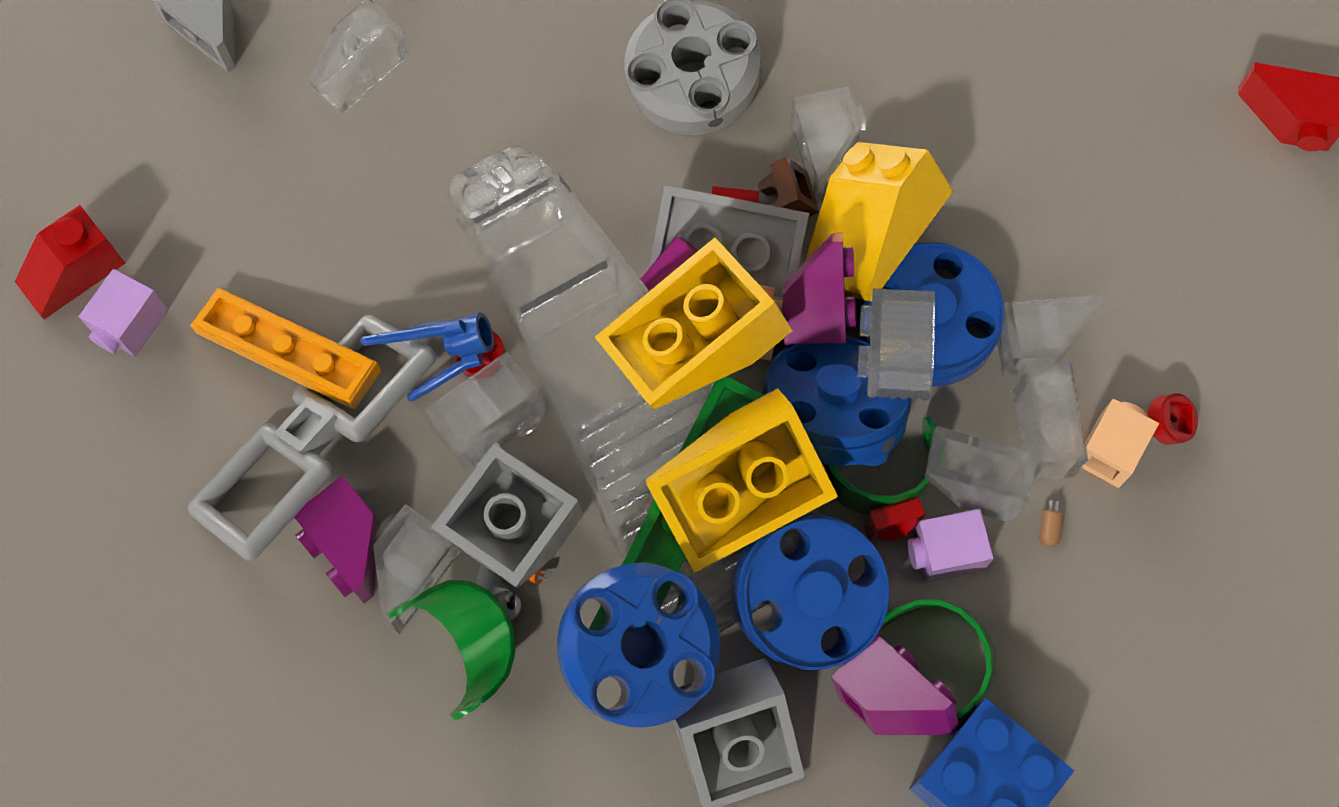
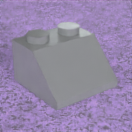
[431,443,583,588]
[673,658,805,807]

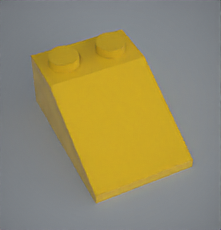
[804,142,953,302]
[595,238,793,410]
[645,388,838,573]

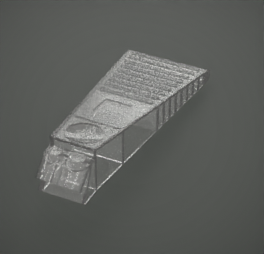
[447,145,820,633]

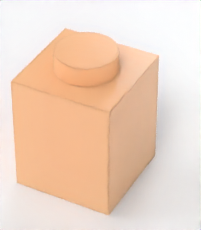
[1074,399,1159,488]

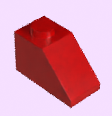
[1238,62,1339,151]
[15,204,126,319]

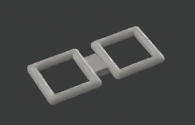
[188,315,436,560]

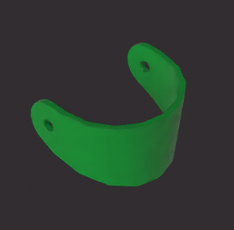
[823,416,940,515]
[387,580,515,720]
[880,599,996,720]

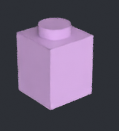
[78,269,169,357]
[907,509,994,583]

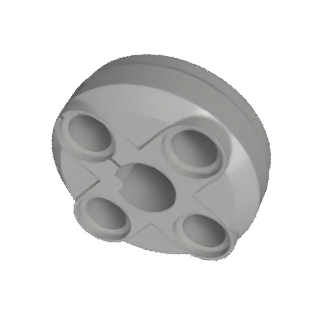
[624,0,761,136]

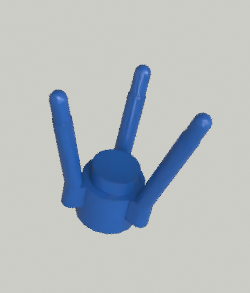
[360,312,494,401]

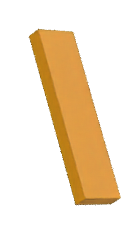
[190,287,382,410]

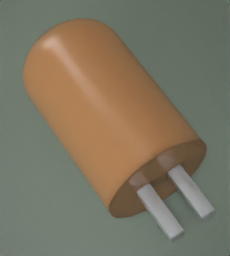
[1039,500,1064,546]

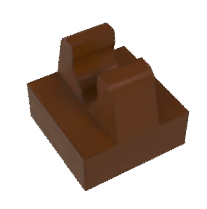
[758,156,819,217]

